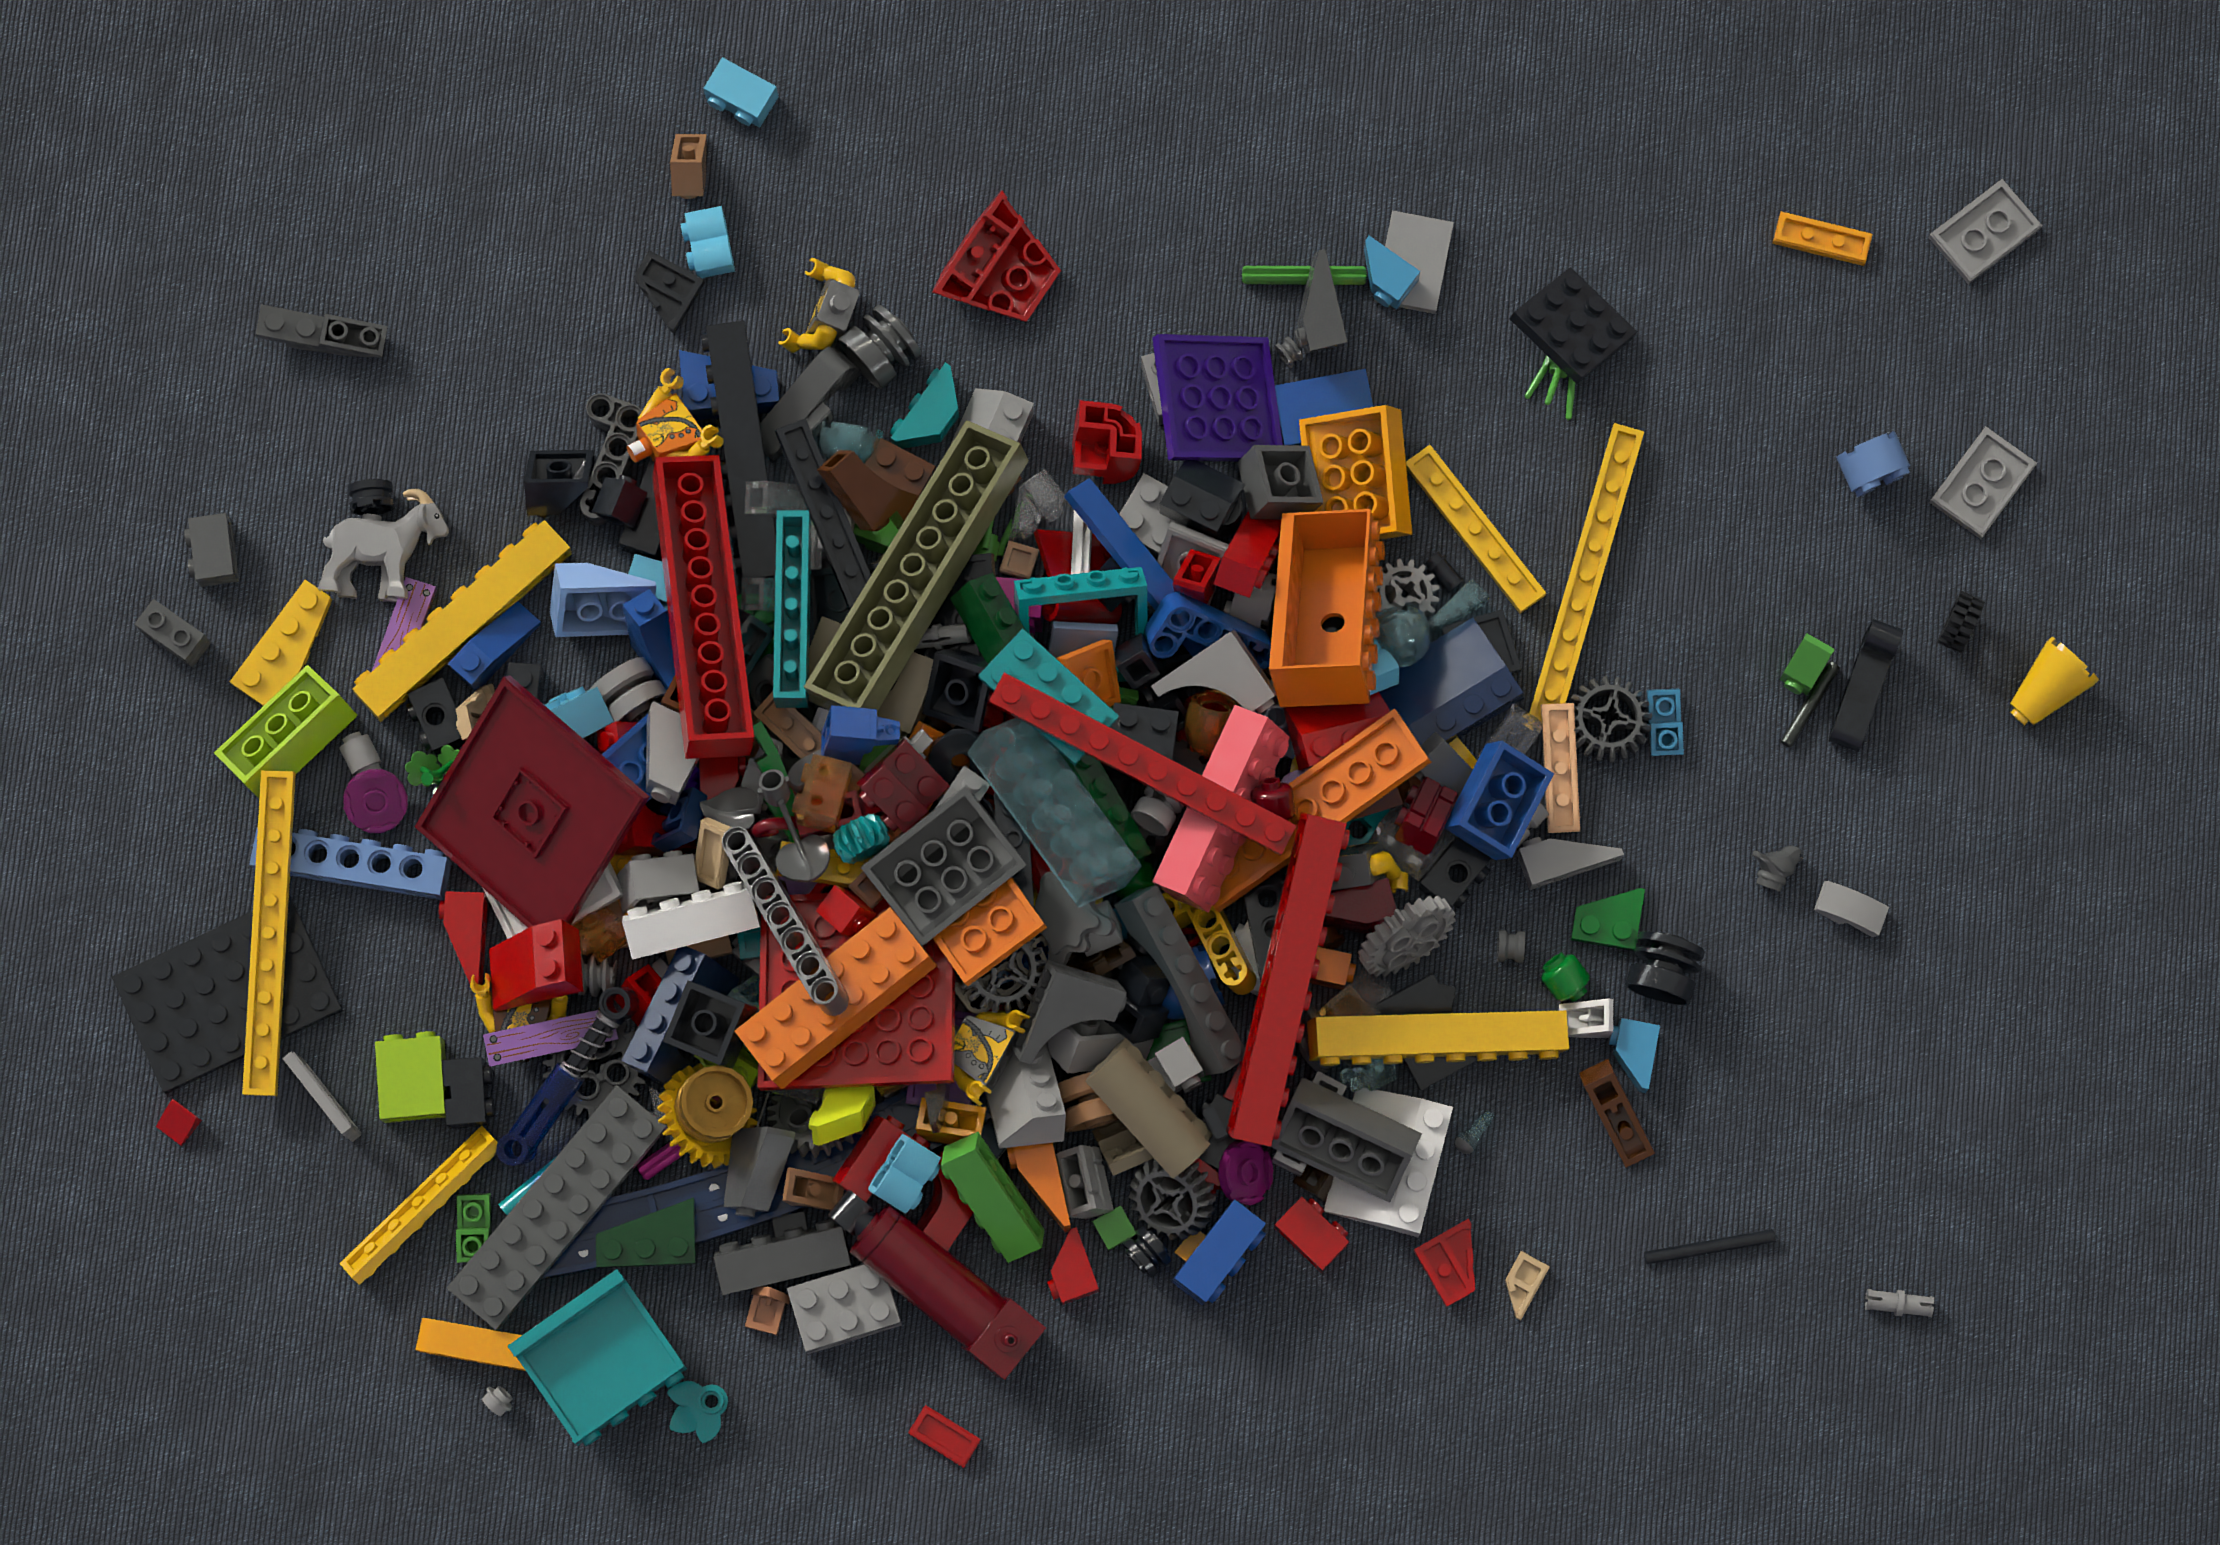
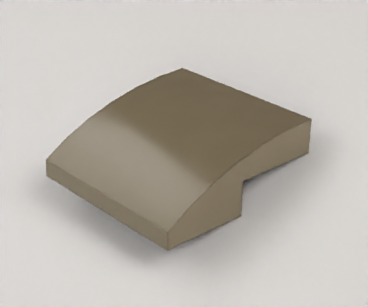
[1092,1120,1154,1176]

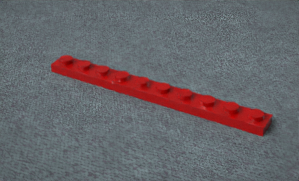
[988,672,1297,856]

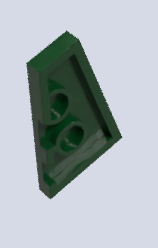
[596,1197,696,1268]

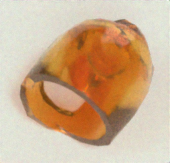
[1184,690,1241,758]

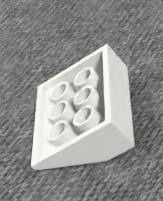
[622,882,760,960]
[1324,1086,1453,1237]

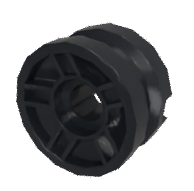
[348,479,395,516]

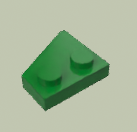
[1571,888,1645,951]

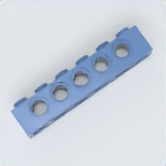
[249,827,452,900]

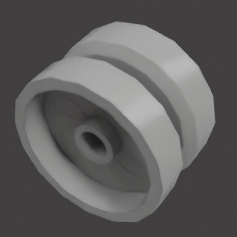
[589,657,667,722]

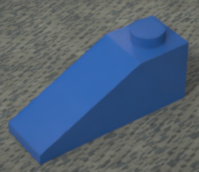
[448,601,541,691]

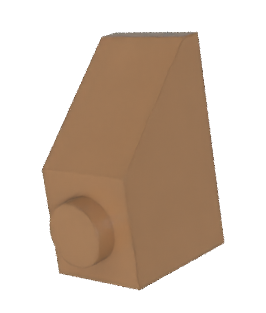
[670,134,707,199]

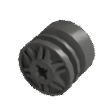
[838,304,921,390]

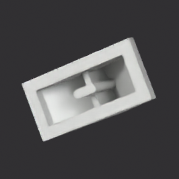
[1559,998,1613,1038]

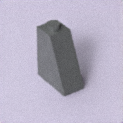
[723,1127,795,1217]

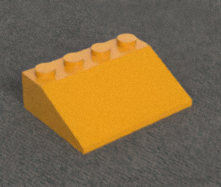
[1299,405,1412,539]

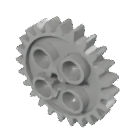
[1358,896,1456,977]

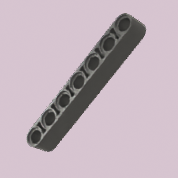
[722,826,849,1016]

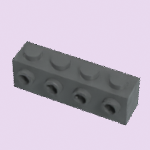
[713,1219,851,1295]

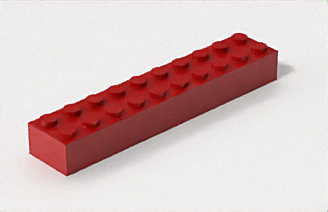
[652,455,754,759]
[1226,812,1350,1147]

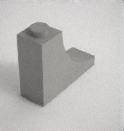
[1151,630,1276,714]

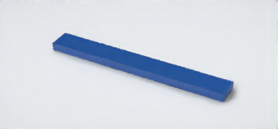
[1064,478,1225,695]

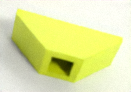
[809,1086,876,1146]

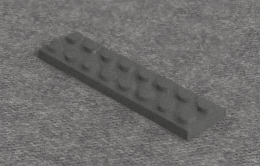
[447,1085,668,1331]

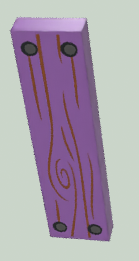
[372,577,437,671]
[483,1010,619,1066]

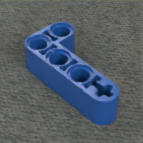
[1144,592,1271,669]

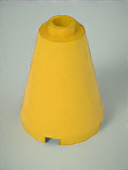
[2010,637,2099,726]

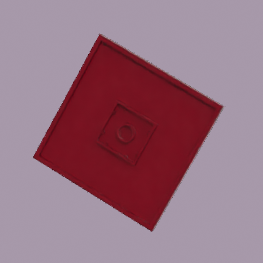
[415,675,650,928]

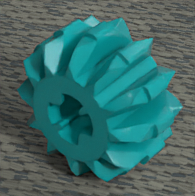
[832,814,890,864]

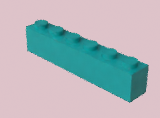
[773,510,812,708]

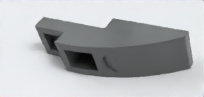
[255,304,388,358]

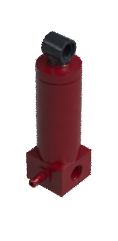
[828,1189,1046,1380]

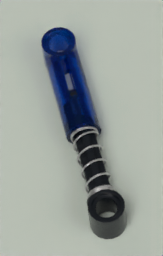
[496,987,639,1166]

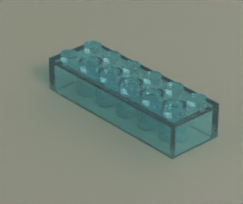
[967,718,1142,908]

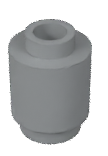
[339,731,382,776]

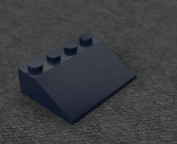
[1379,617,1524,745]

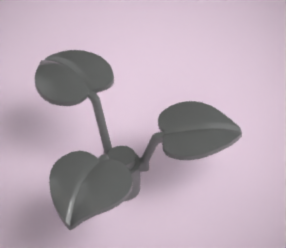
[700,749,843,882]

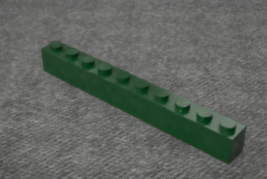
[950,572,1152,878]

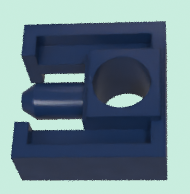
[651,787,708,853]

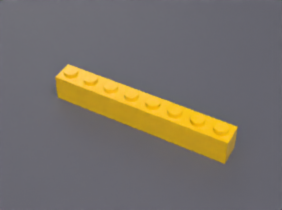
[352,520,572,723]
[1307,1010,1569,1066]

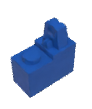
[821,705,900,765]

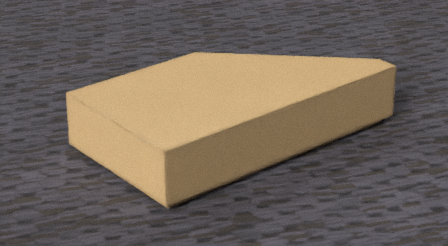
[1505,1251,1550,1321]

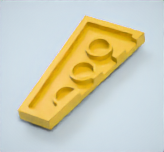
[230,580,333,706]

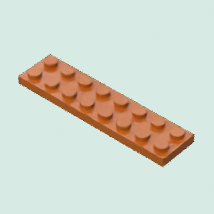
[1213,708,1432,912]

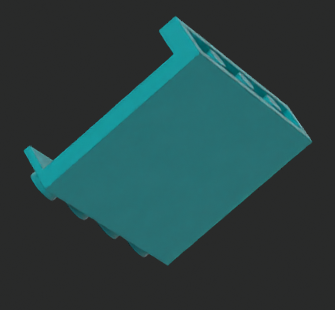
[508,1269,687,1447]

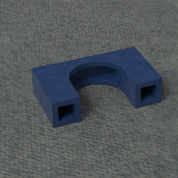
[621,946,740,1087]

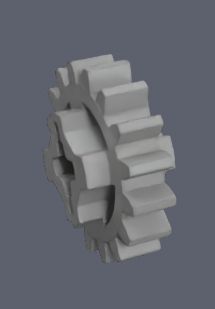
[1376,559,1440,629]

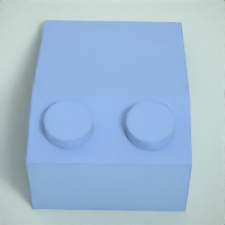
[550,563,656,637]

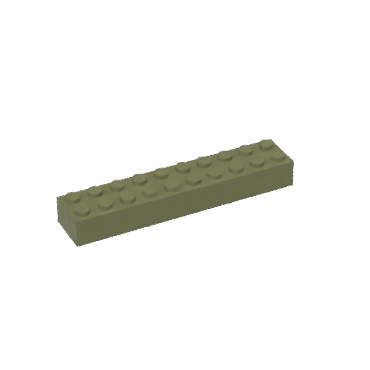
[804,420,1029,711]

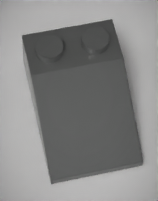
[1294,249,1347,354]

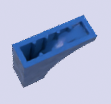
[622,589,675,690]

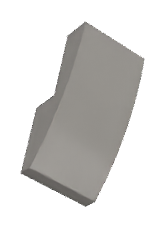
[1814,881,1889,937]

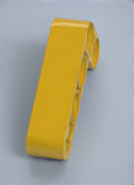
[1162,892,1257,995]

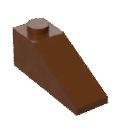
[1579,1059,1655,1168]

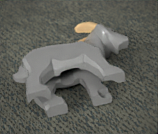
[318,489,449,603]

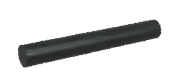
[1780,661,1840,748]

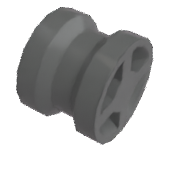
[1497,930,1525,964]

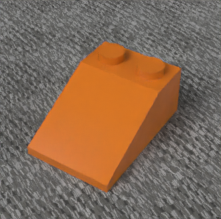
[1007,1143,1071,1233]

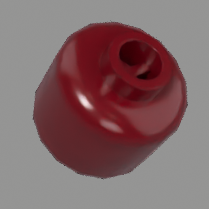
[1251,777,1296,821]

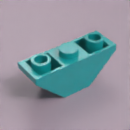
[890,362,959,449]

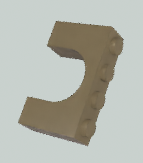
[808,616,933,738]

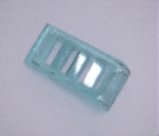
[1426,579,1490,634]

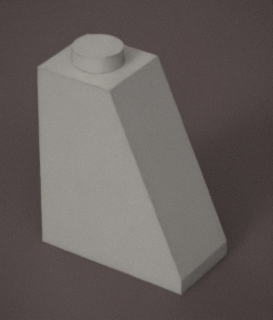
[646,701,700,805]

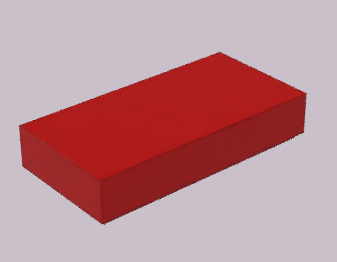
[908,1405,981,1468]

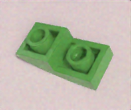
[456,1193,491,1263]

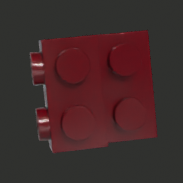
[857,738,950,833]

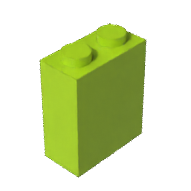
[375,1031,448,1123]

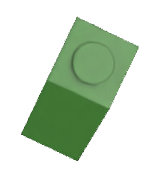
[1779,633,1835,695]

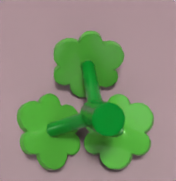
[405,745,460,794]

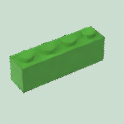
[940,1132,1045,1263]

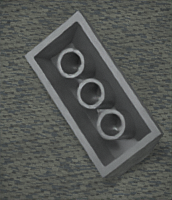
[1271,1077,1422,1203]

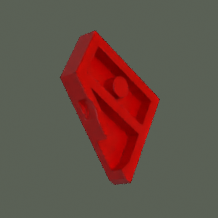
[1413,1218,1475,1308]

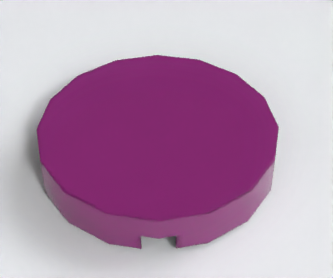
[344,769,408,833]
[1218,1140,1274,1205]

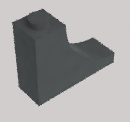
[1011,960,1127,1064]

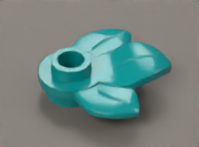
[667,1381,728,1443]

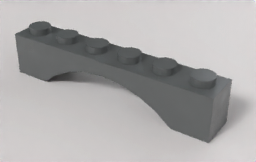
[1114,885,1245,1076]

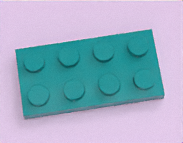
[978,628,1119,766]

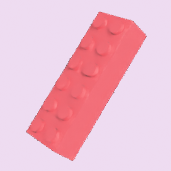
[1152,705,1290,913]

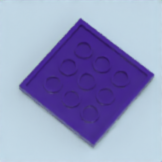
[1152,334,1283,462]

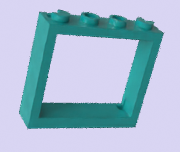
[1014,567,1148,682]

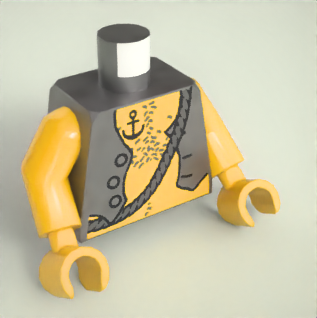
[778,258,860,353]
[954,1010,1030,1106]

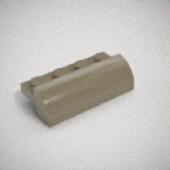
[1085,1038,1212,1179]

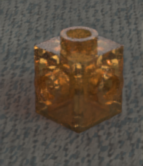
[573,906,628,962]

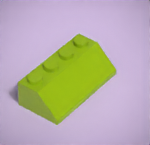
[214,665,358,799]

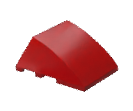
[932,190,1061,322]

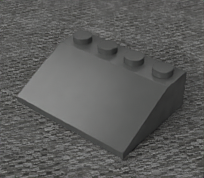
[861,785,1027,946]

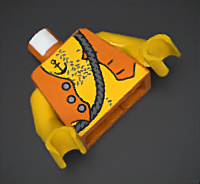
[627,368,724,463]

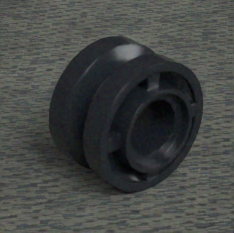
[1122,1226,1172,1278]

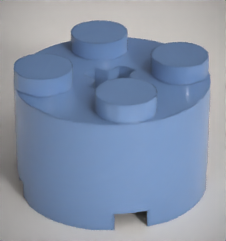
[1836,431,1910,497]

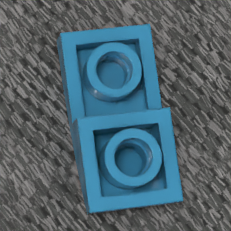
[1647,688,1684,756]

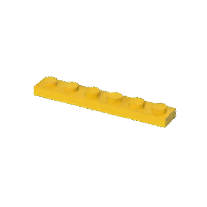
[1406,445,1546,614]
[339,1126,502,1285]

